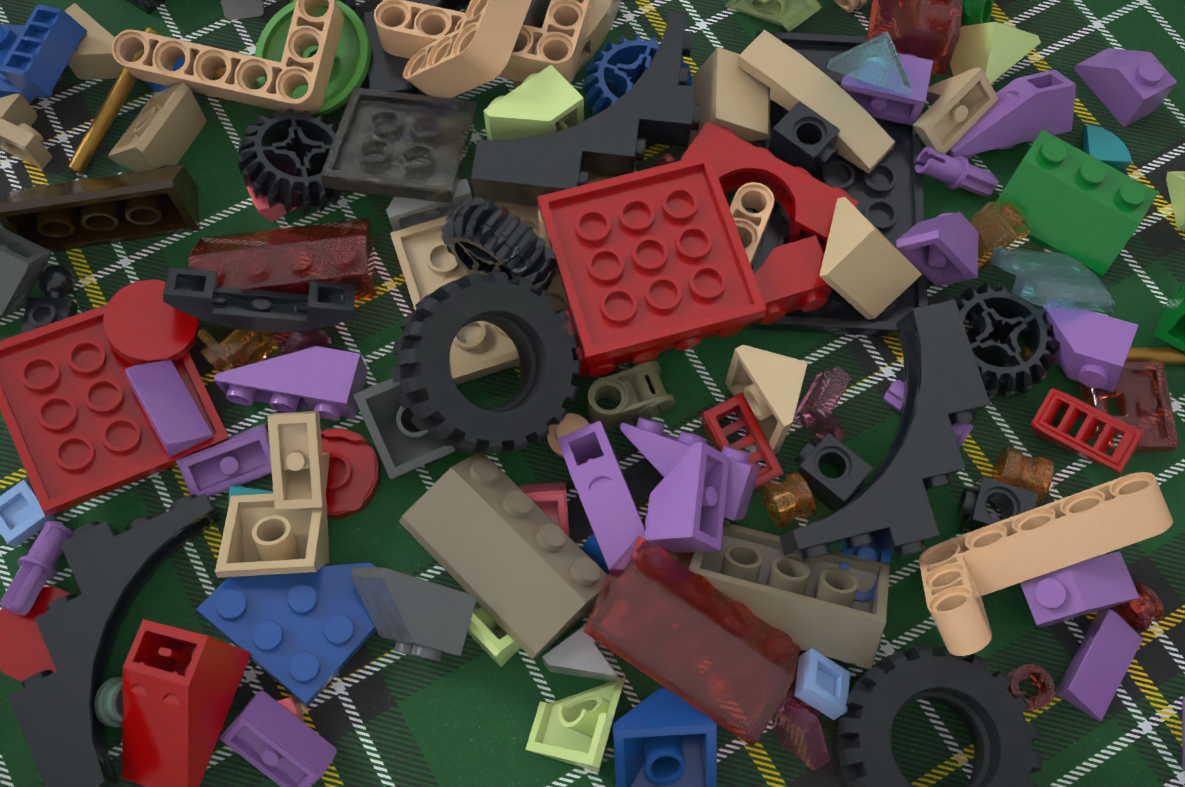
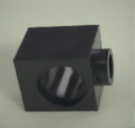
[768,101,840,175]
[793,433,873,512]
[957,476,1039,533]

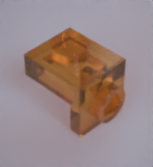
[969,202,1030,269]
[196,328,276,372]

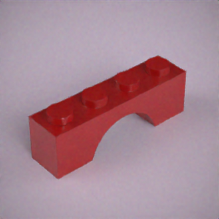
[680,121,859,253]

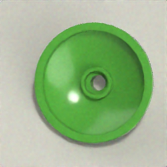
[255,0,371,117]

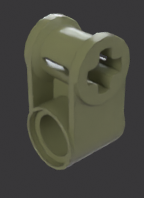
[586,361,676,431]

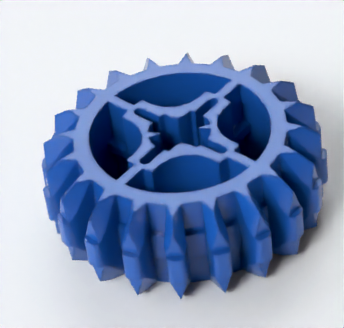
[583,33,693,116]

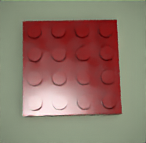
[537,154,767,364]
[0,304,229,517]

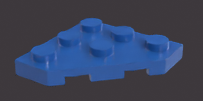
[196,562,377,707]

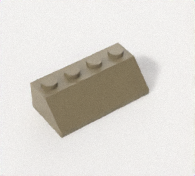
[399,453,614,660]
[679,522,890,669]

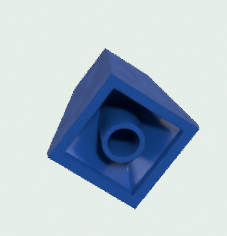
[613,685,717,787]

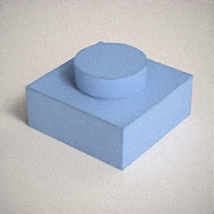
[0,480,56,548]
[794,648,850,720]

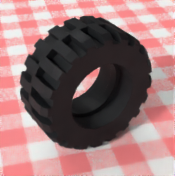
[392,271,581,454]
[832,645,1042,787]

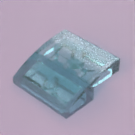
[990,247,1115,312]

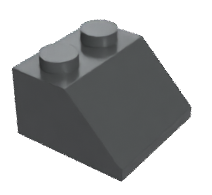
[350,567,477,662]

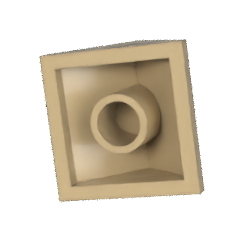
[688,47,771,147]
[107,82,207,172]
[819,197,922,319]
[725,345,808,454]
[215,493,330,578]

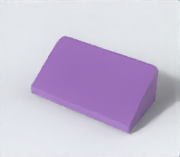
[125,360,213,457]
[176,423,272,497]
[1055,608,1143,721]
[219,691,337,787]

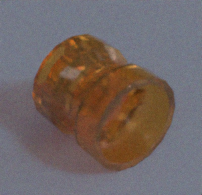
[992,446,1054,504]

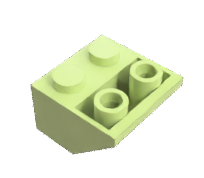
[483,65,584,140]

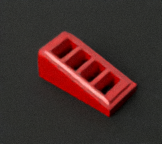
[1030,388,1144,475]
[698,393,784,489]

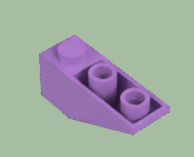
[948,70,1076,158]
[214,346,368,421]
[619,417,761,521]
[557,421,658,580]

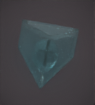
[826,31,913,97]

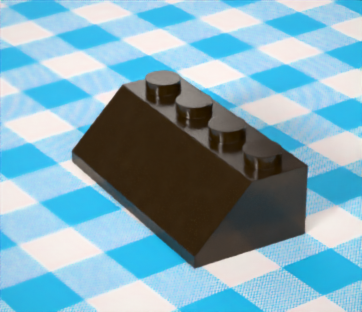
[0,165,200,252]

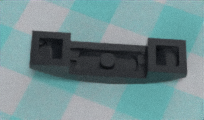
[163,267,355,332]

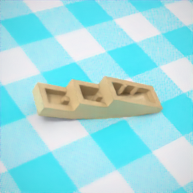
[738,30,895,174]

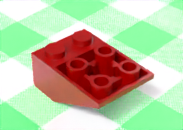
[122,619,251,787]

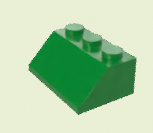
[987,129,1159,279]

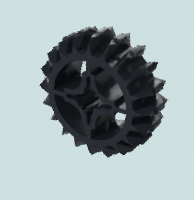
[238,108,355,215]
[441,197,557,293]
[950,282,1060,400]

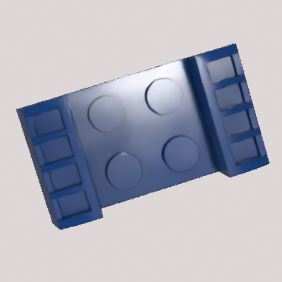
[0,4,87,103]

